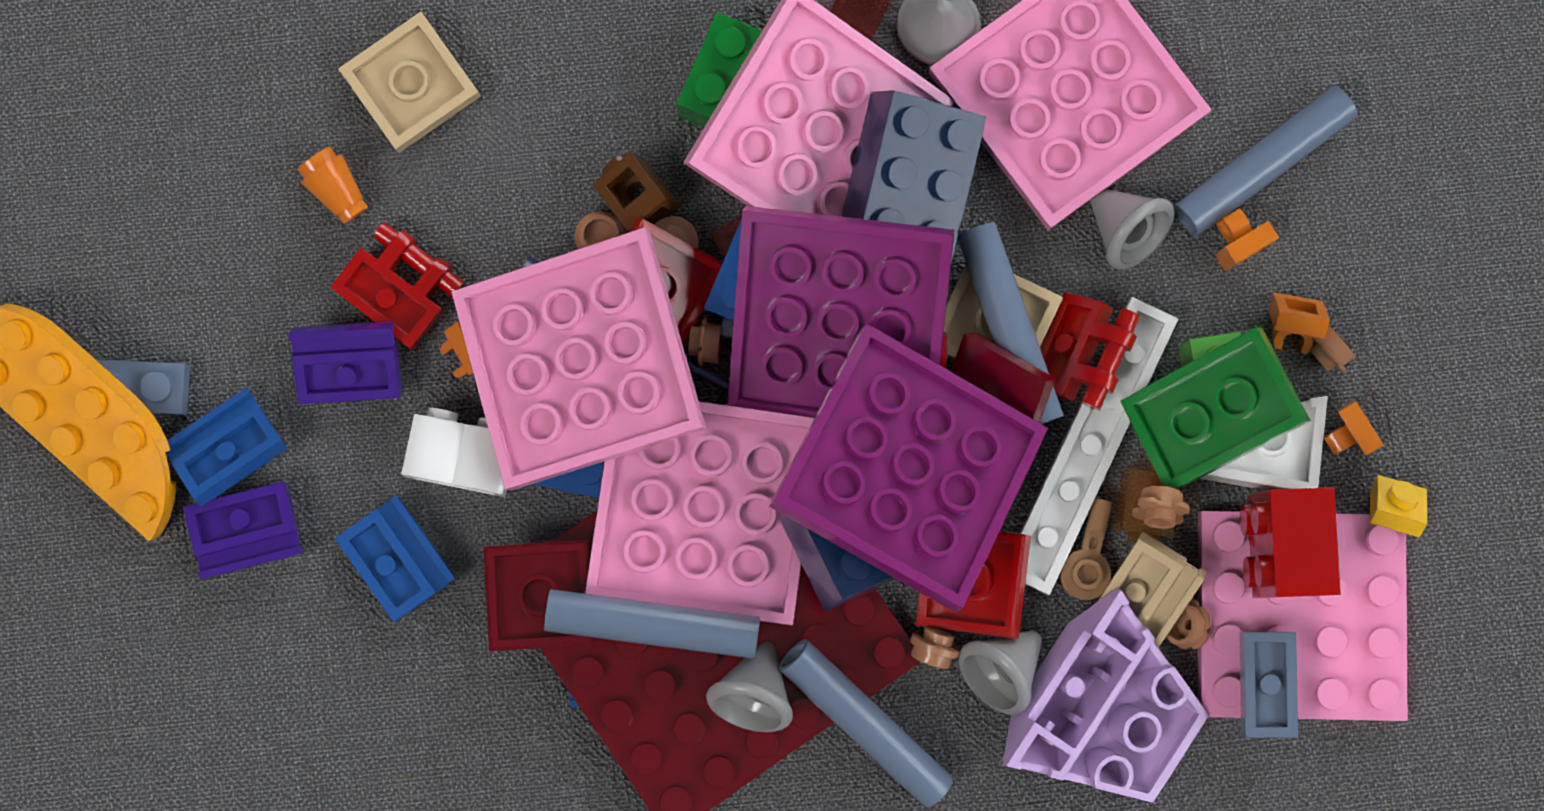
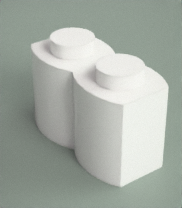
[401,408,507,497]

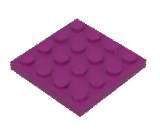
[727,206,955,418]
[769,323,1048,613]

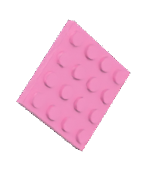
[683,0,954,217]
[928,0,1212,231]
[452,227,707,491]
[585,402,814,626]
[1198,511,1408,721]

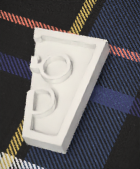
[1200,396,1328,490]

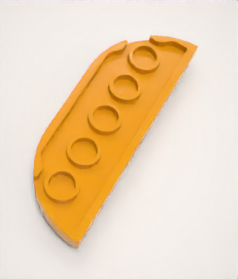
[0,304,176,542]

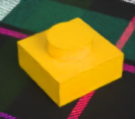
[1370,475,1427,538]

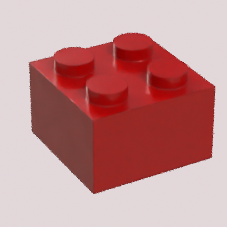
[1240,487,1341,598]

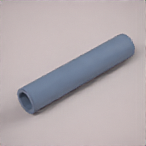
[1173,86,1358,237]
[957,222,1064,424]
[544,589,760,659]
[778,639,953,807]

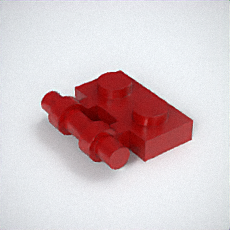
[330,222,465,351]
[1040,292,1140,411]

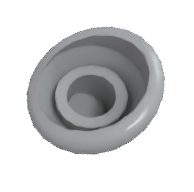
[896,0,981,65]
[1090,189,1174,270]
[958,631,1042,715]
[706,641,793,732]

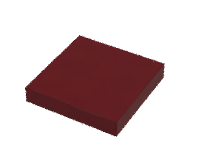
[951,331,1056,423]
[483,540,595,652]

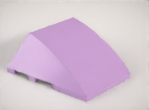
[1002,588,1209,803]

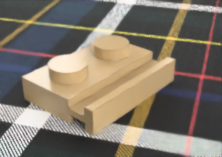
[1096,531,1208,648]

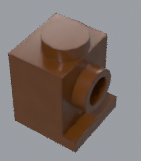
[593,152,682,232]

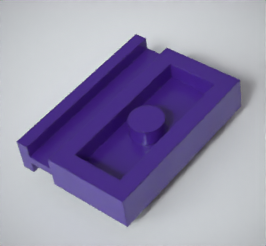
[288,321,403,404]
[183,481,304,580]

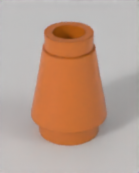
[297,146,369,225]

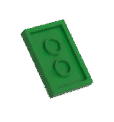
[1120,327,1311,490]

